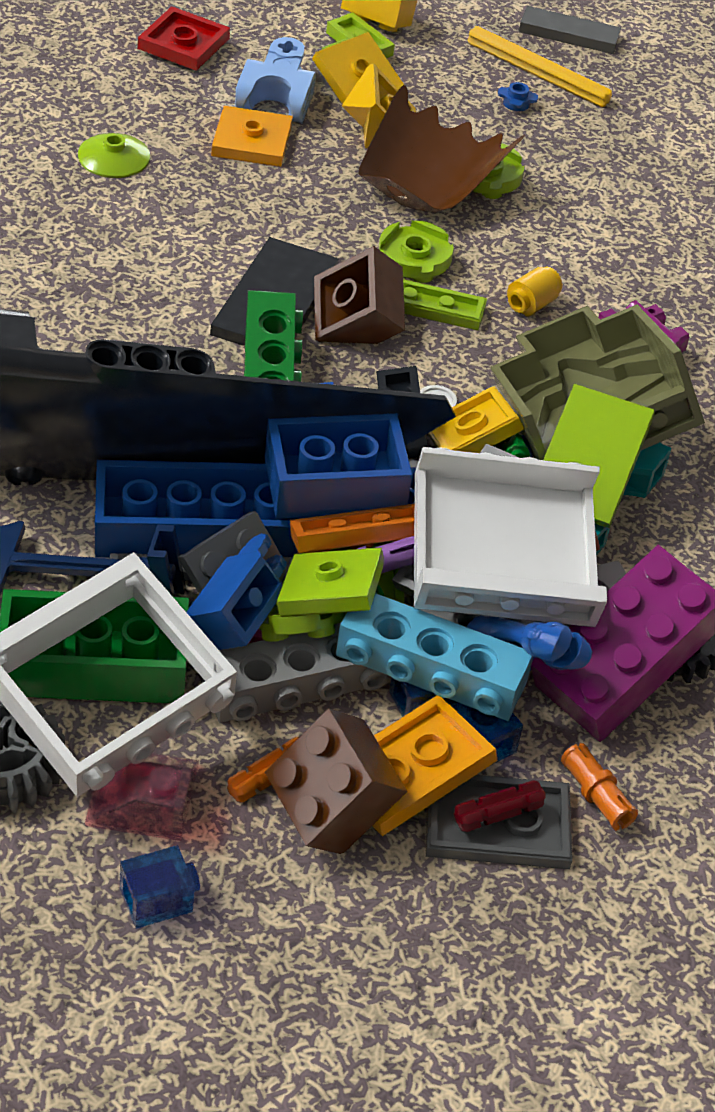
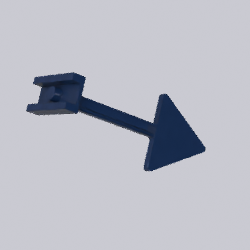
[0,521,186,597]

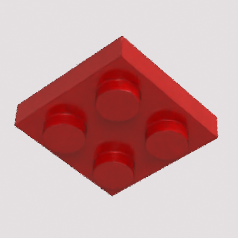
[137,6,230,71]

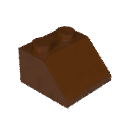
[314,246,405,344]

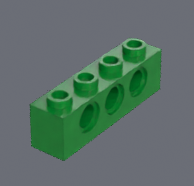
[244,290,303,382]

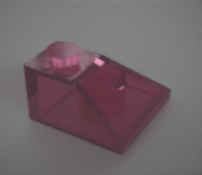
[85,753,199,841]

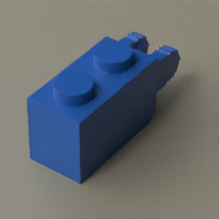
[186,533,287,650]

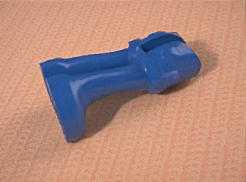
[466,615,592,671]

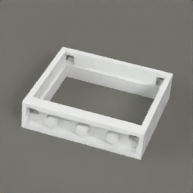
[0,552,237,797]

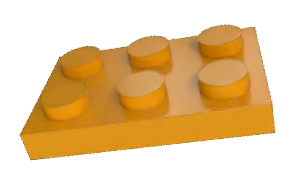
[373,695,498,836]

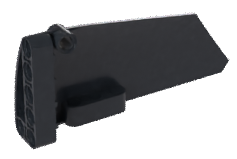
[0,308,456,485]

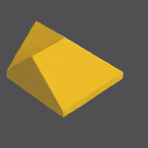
[342,63,416,148]

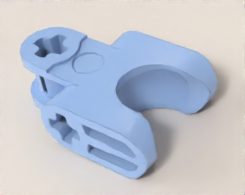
[235,37,316,123]

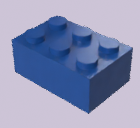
[265,413,412,519]

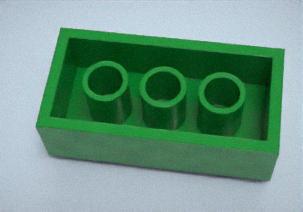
[0,589,189,703]

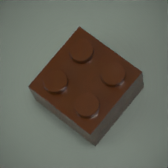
[265,708,408,854]

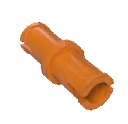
[561,743,638,831]

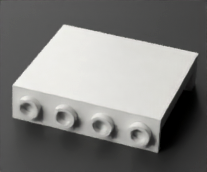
[414,447,607,627]

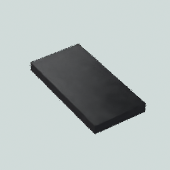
[210,237,339,346]

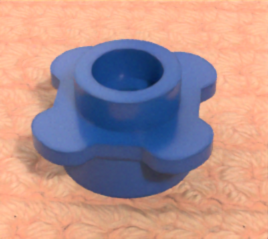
[498,82,538,111]

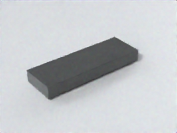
[519,6,621,54]

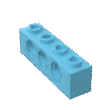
[336,593,533,721]

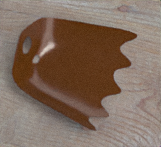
[358,85,525,212]

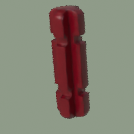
[454,780,546,832]

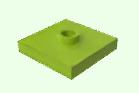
[277,548,385,616]

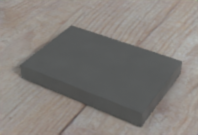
[426,775,572,869]

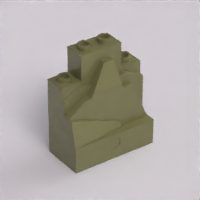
[490,304,705,460]

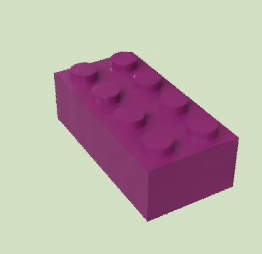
[531,544,715,742]

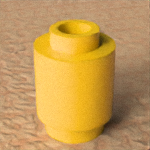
[507,267,563,316]

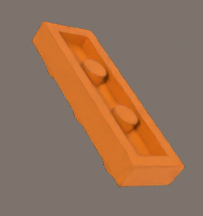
[290,504,415,553]

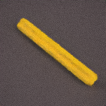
[467,26,613,107]

